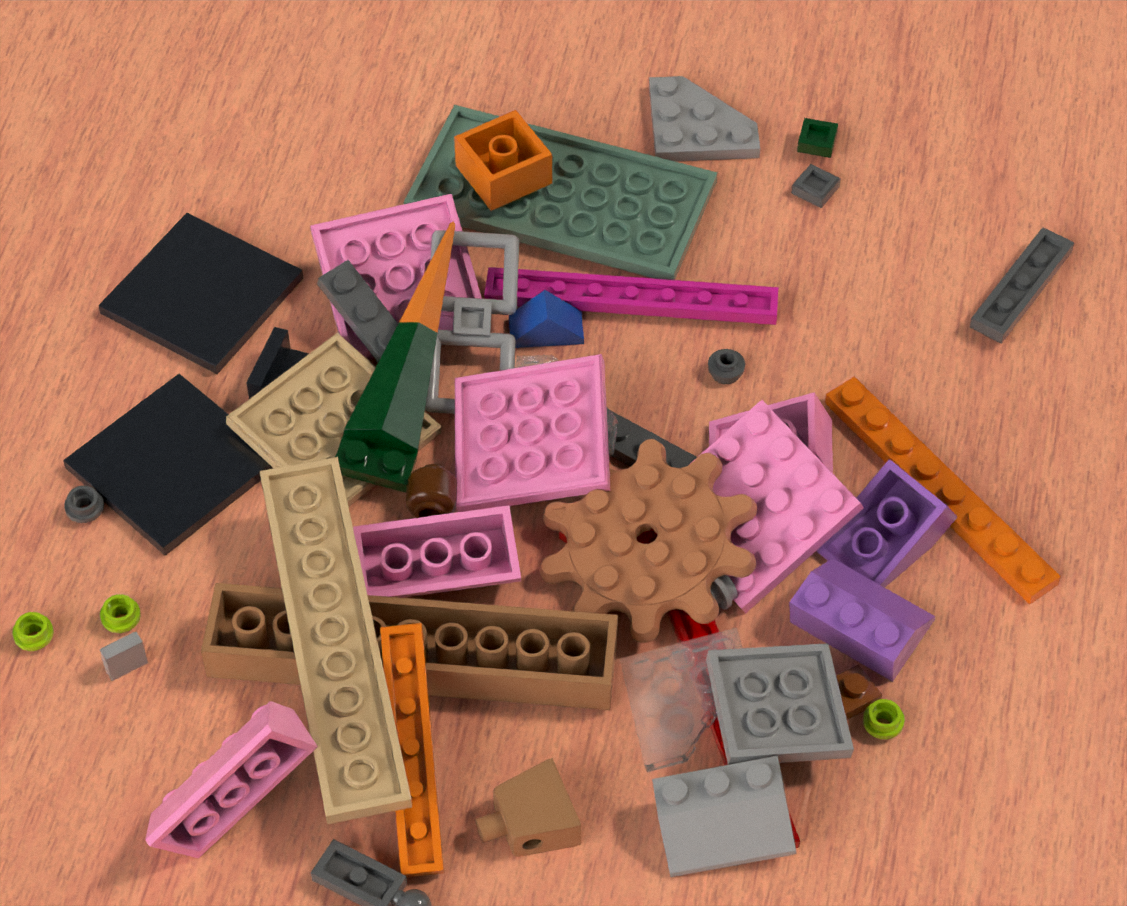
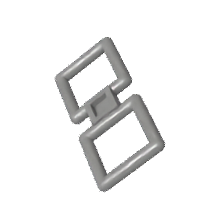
[425,230,519,414]

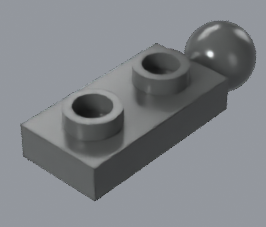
[311,839,432,906]

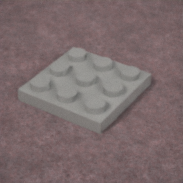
[706,643,854,765]

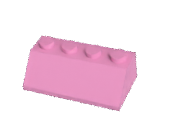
[353,505,521,598]
[145,701,318,858]

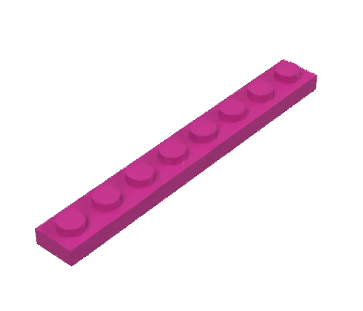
[484,267,779,325]

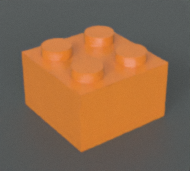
[454,110,552,211]

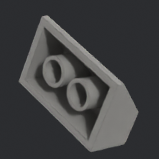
[652,756,797,877]

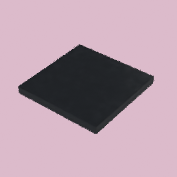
[98,213,304,374]
[63,374,274,555]

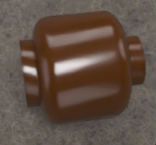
[406,464,457,518]

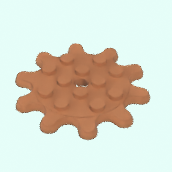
[540,439,757,643]

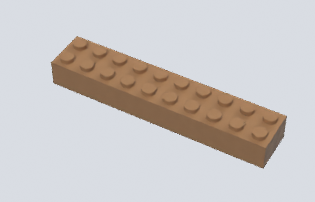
[201,583,618,710]

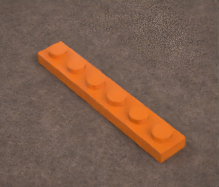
[380,623,445,877]

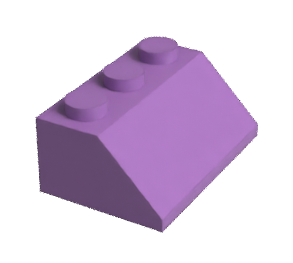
[789,559,935,682]

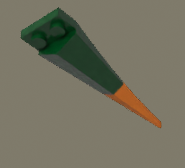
[335,221,455,493]

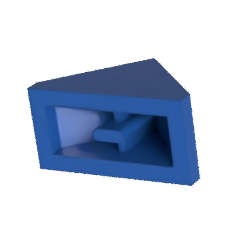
[509,290,584,348]

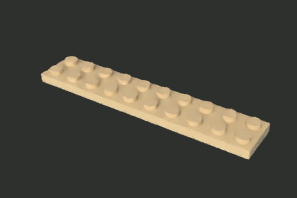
[260,457,412,824]

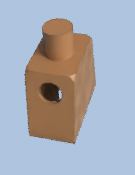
[475,758,581,857]

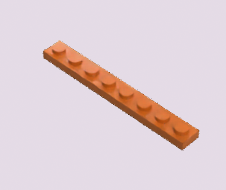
[825,376,1061,605]

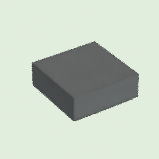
[791,164,841,208]

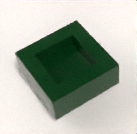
[797,118,838,158]

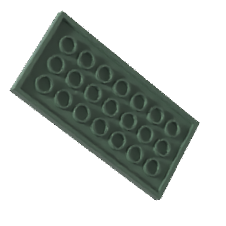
[404,105,718,280]

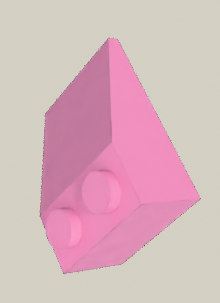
[709,392,833,473]

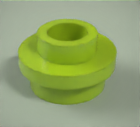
[100,594,141,633]
[12,612,54,651]
[863,699,905,739]

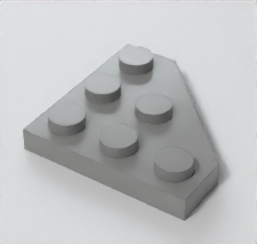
[649,76,760,161]

